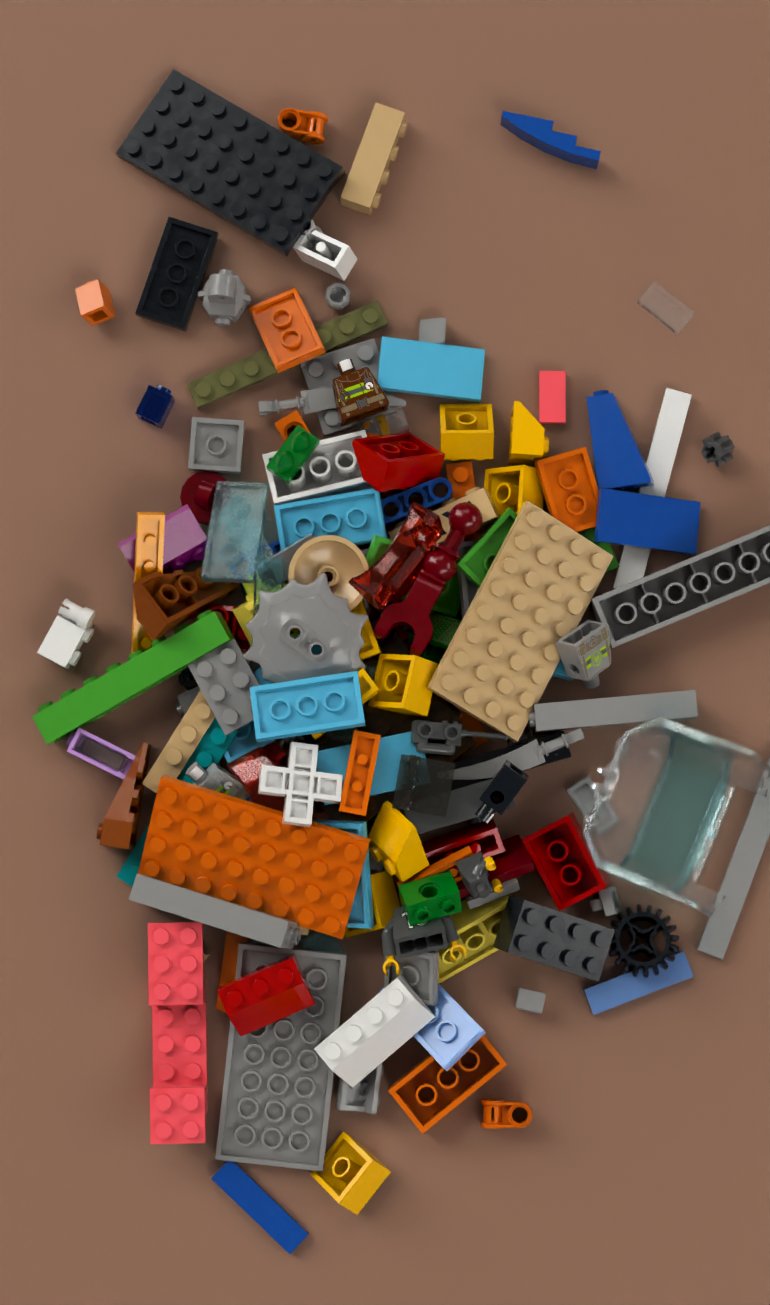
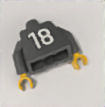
[381,907,466,977]

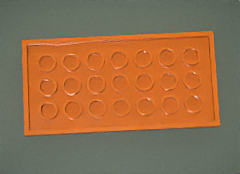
[138,775,371,940]

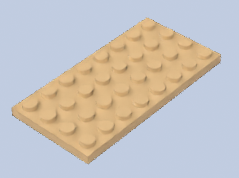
[426,501,613,741]

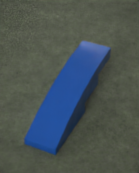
[500,111,601,169]

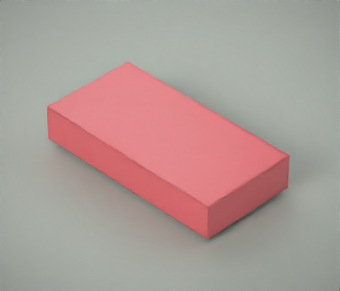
[539,371,566,424]

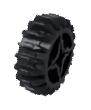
[608,904,679,978]

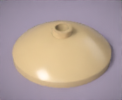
[288,535,370,610]

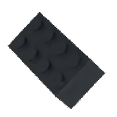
[493,895,615,982]

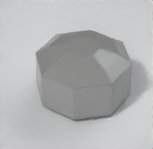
[325,283,351,310]

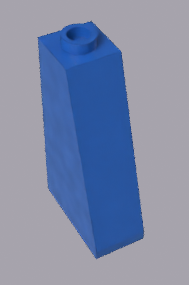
[586,390,654,491]

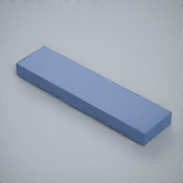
[583,951,694,1015]

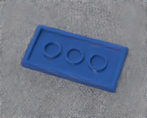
[594,488,701,555]

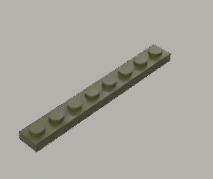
[187,300,388,409]

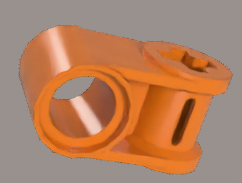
[278,108,328,145]
[480,1099,532,1129]

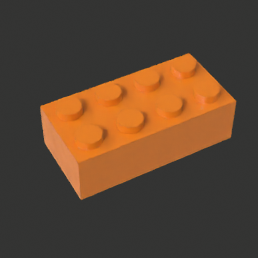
[388,1035,507,1134]

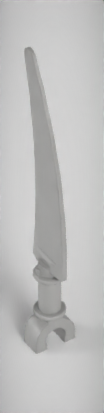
[258,388,406,417]
[437,728,585,780]

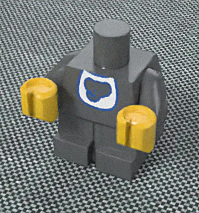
[456,852,503,898]

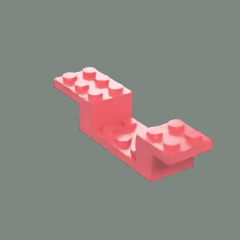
[148,922,208,1144]

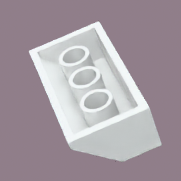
[262,430,373,505]
[314,975,435,1088]

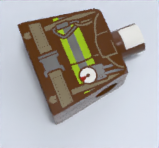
[332,359,389,427]

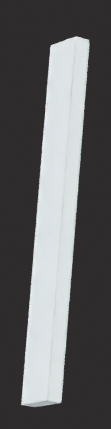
[612,388,692,589]

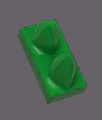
[266,425,320,484]

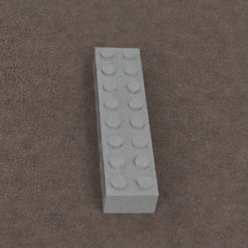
[589,525,770,649]

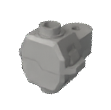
[198,269,251,327]

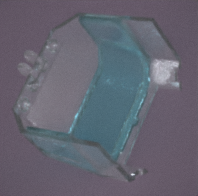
[583,716,770,917]

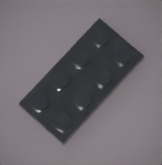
[135,217,219,332]

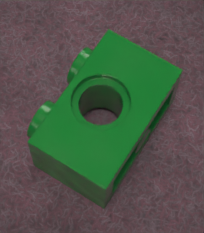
[398,871,462,926]

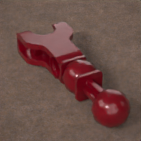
[374,502,483,657]

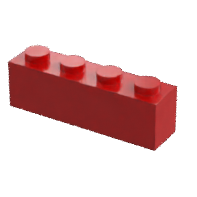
[422,817,505,867]

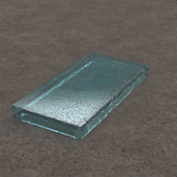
[201,481,270,583]

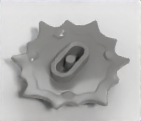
[243,573,369,683]

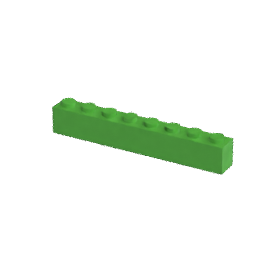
[32,610,235,744]

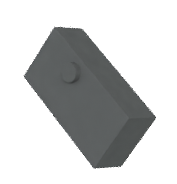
[402,779,516,835]

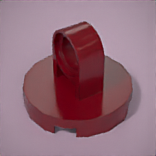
[180,471,233,524]

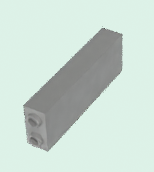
[527,690,698,734]
[128,874,302,949]

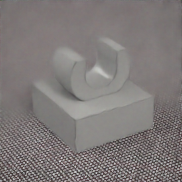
[589,885,622,917]

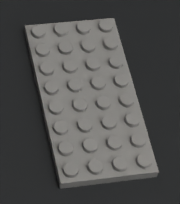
[215,942,347,1172]

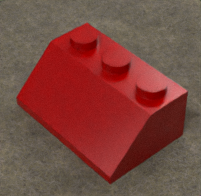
[352,432,445,492]
[521,812,611,911]
[217,954,316,1036]

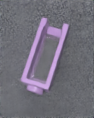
[66,728,136,780]

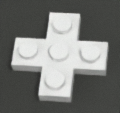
[258,742,343,827]

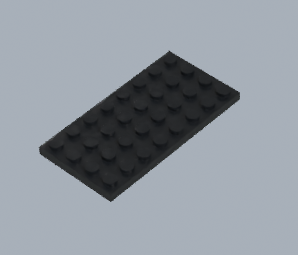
[116,69,344,257]

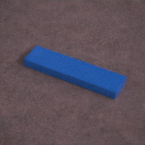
[211,1161,309,1254]

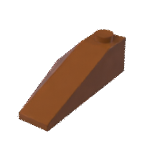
[133,566,239,640]
[97,742,151,850]

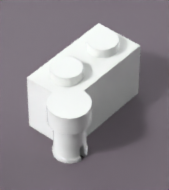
[293,220,358,281]
[37,598,96,670]

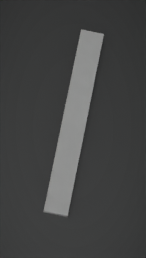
[696,756,770,960]

